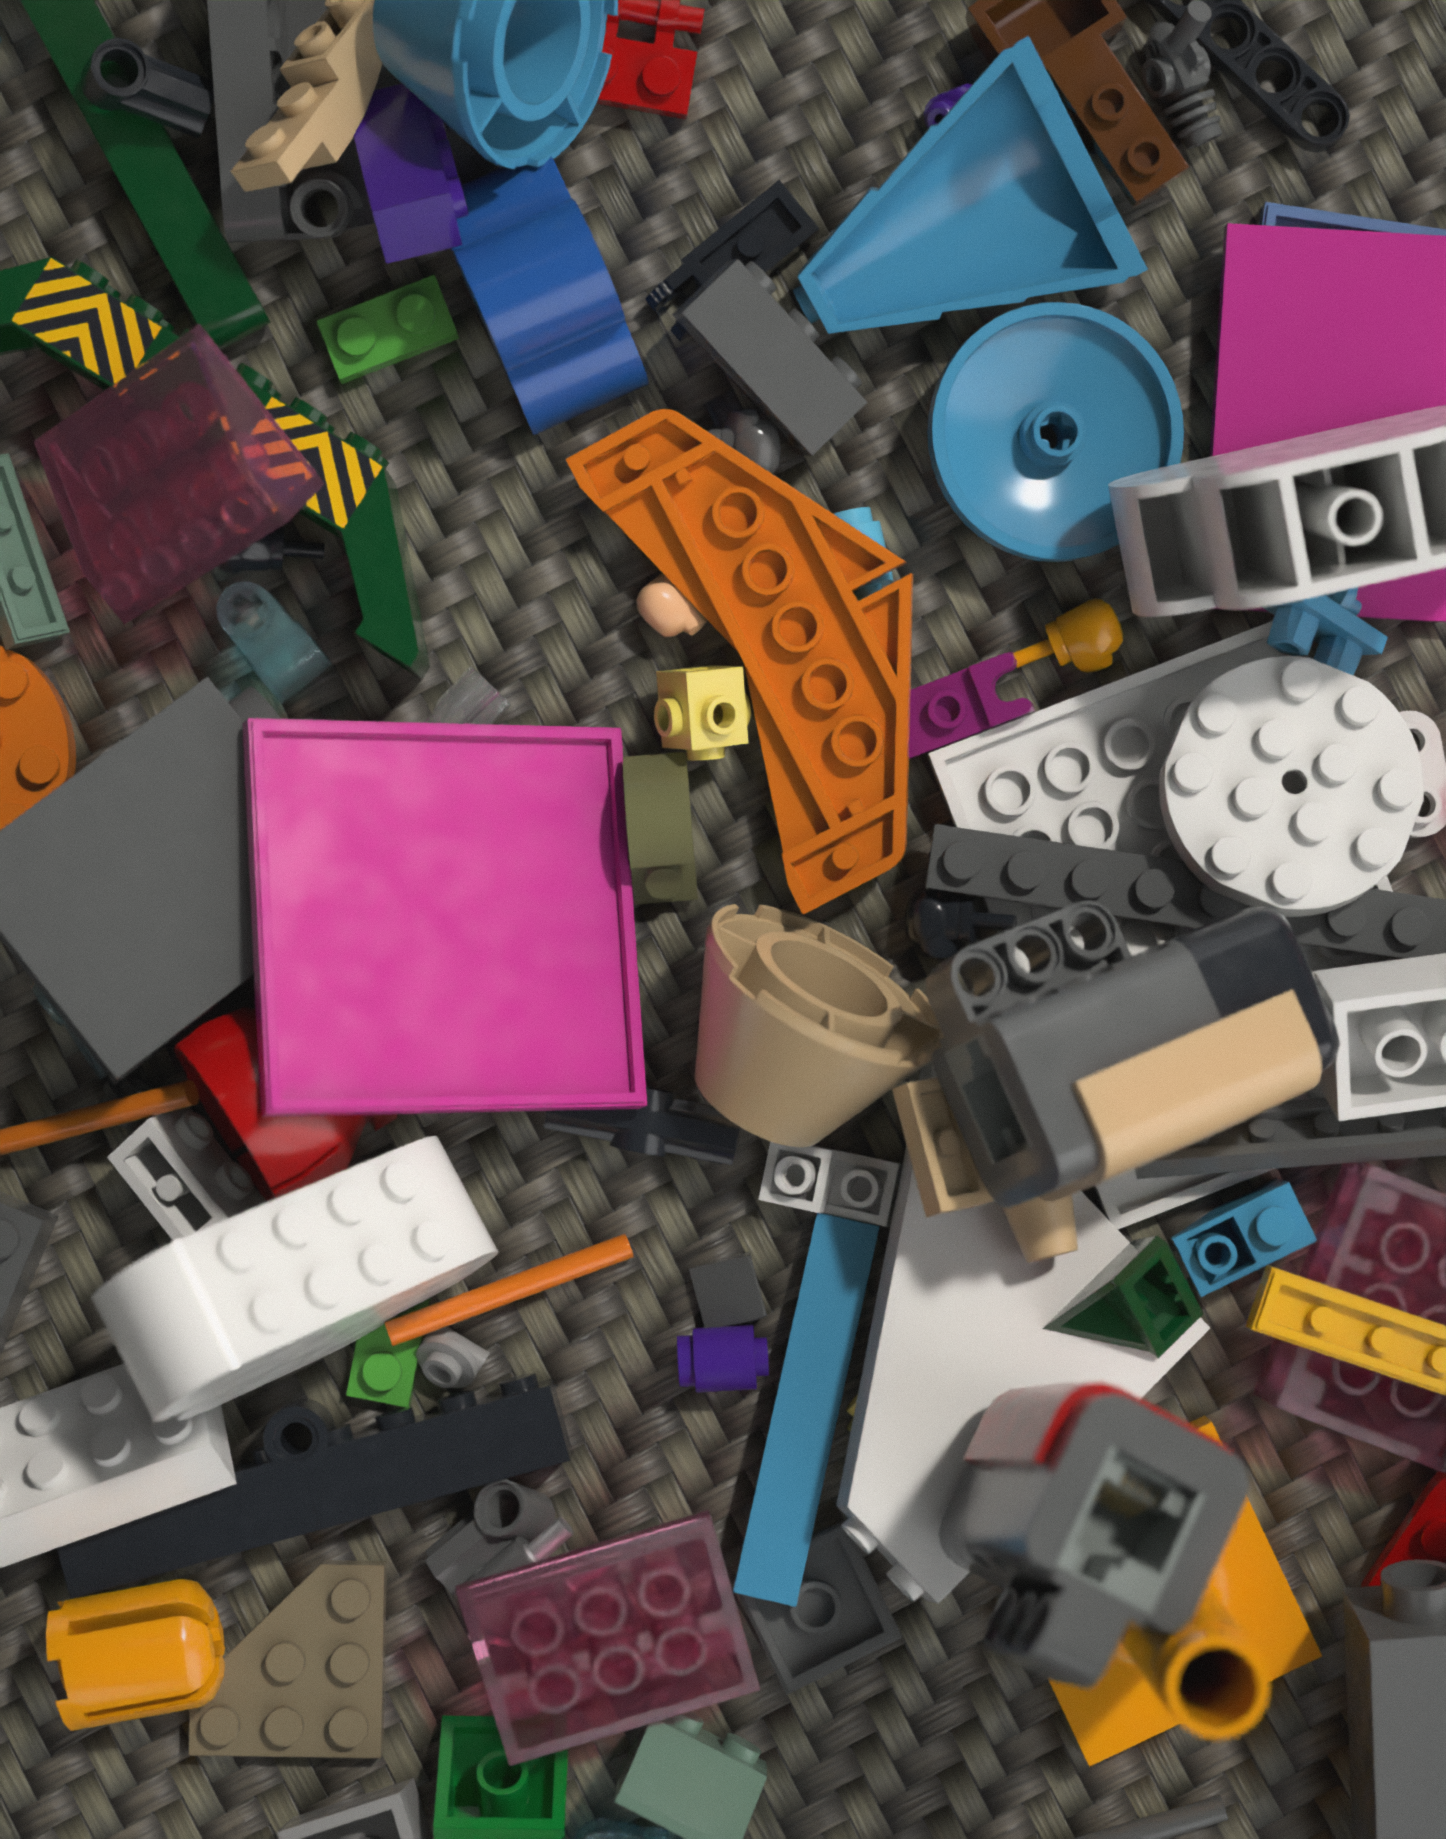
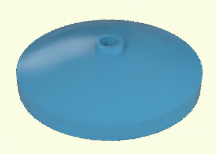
[927,302,1184,562]

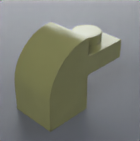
[622,752,698,905]

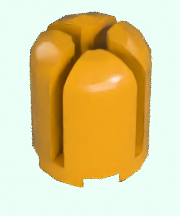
[46,1579,225,1731]

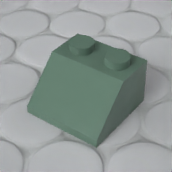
[614,1703,767,1839]

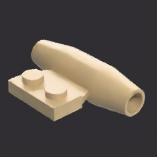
[892,1077,1078,1263]

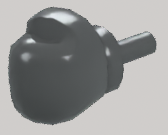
[709,409,781,474]

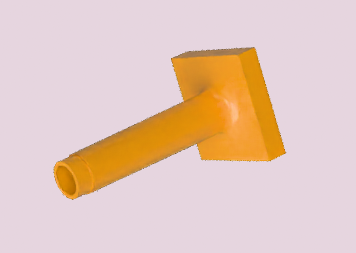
[1048,1415,1322,1767]

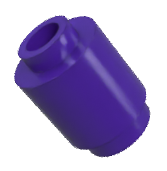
[677,1325,769,1393]

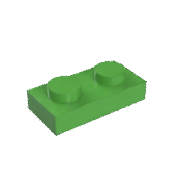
[316,275,459,384]

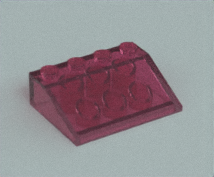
[34,324,325,625]
[1253,1162,1446,1473]
[455,1510,760,1766]

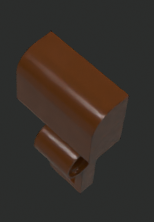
[966,0,1189,208]

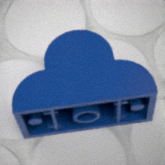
[450,156,649,436]

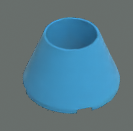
[373,0,618,170]

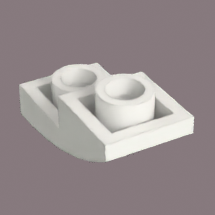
[759,1141,903,1227]

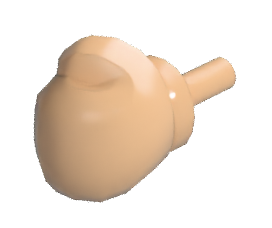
[636,573,707,638]

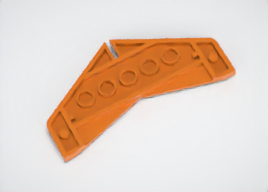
[565,409,913,915]

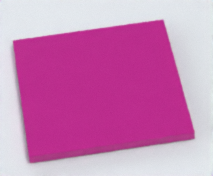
[1210,223,1446,623]
[242,718,647,1117]

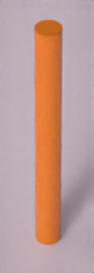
[0,1080,199,1156]
[384,1234,634,1347]

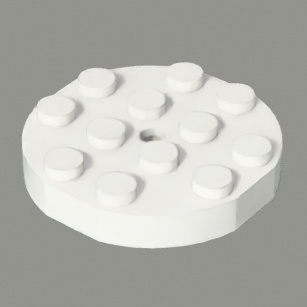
[1159,656,1424,917]

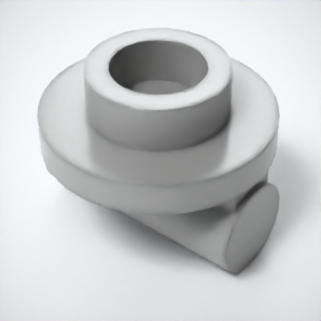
[416,1327,490,1388]

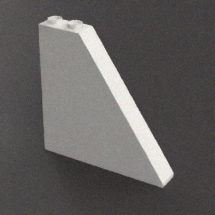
[836,1060,1210,1604]

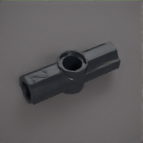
[544,1087,740,1165]

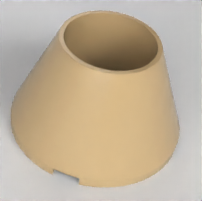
[695,904,944,1147]

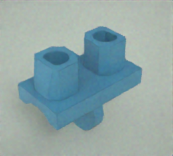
[1263,587,1388,675]

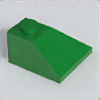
[433,1715,570,1839]

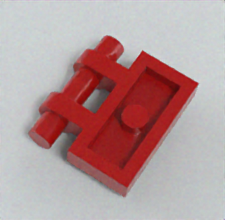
[596,0,705,120]

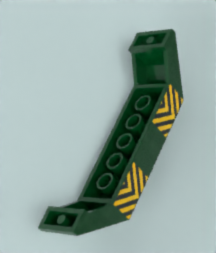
[0,257,431,680]

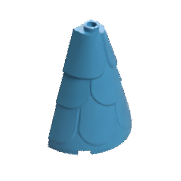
[793,35,1148,334]

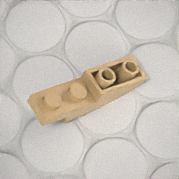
[231,0,382,192]

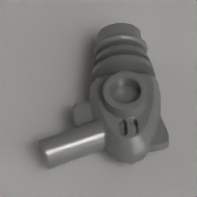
[1142,0,1222,150]

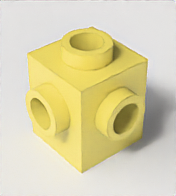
[654,665,751,761]

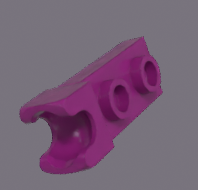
[909,651,1035,760]

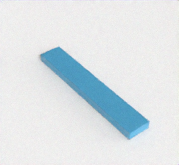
[733,1213,880,1607]

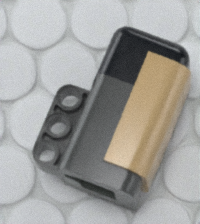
[925,901,1340,1208]

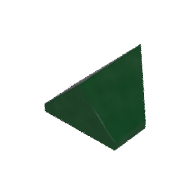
[1042,1236,1203,1359]

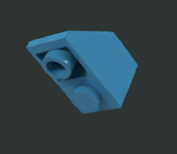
[1171,1178,1317,1297]

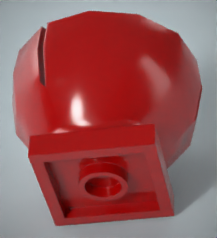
[174,1008,397,1203]

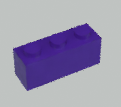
[354,84,469,264]

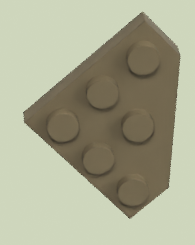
[189,1560,387,1758]

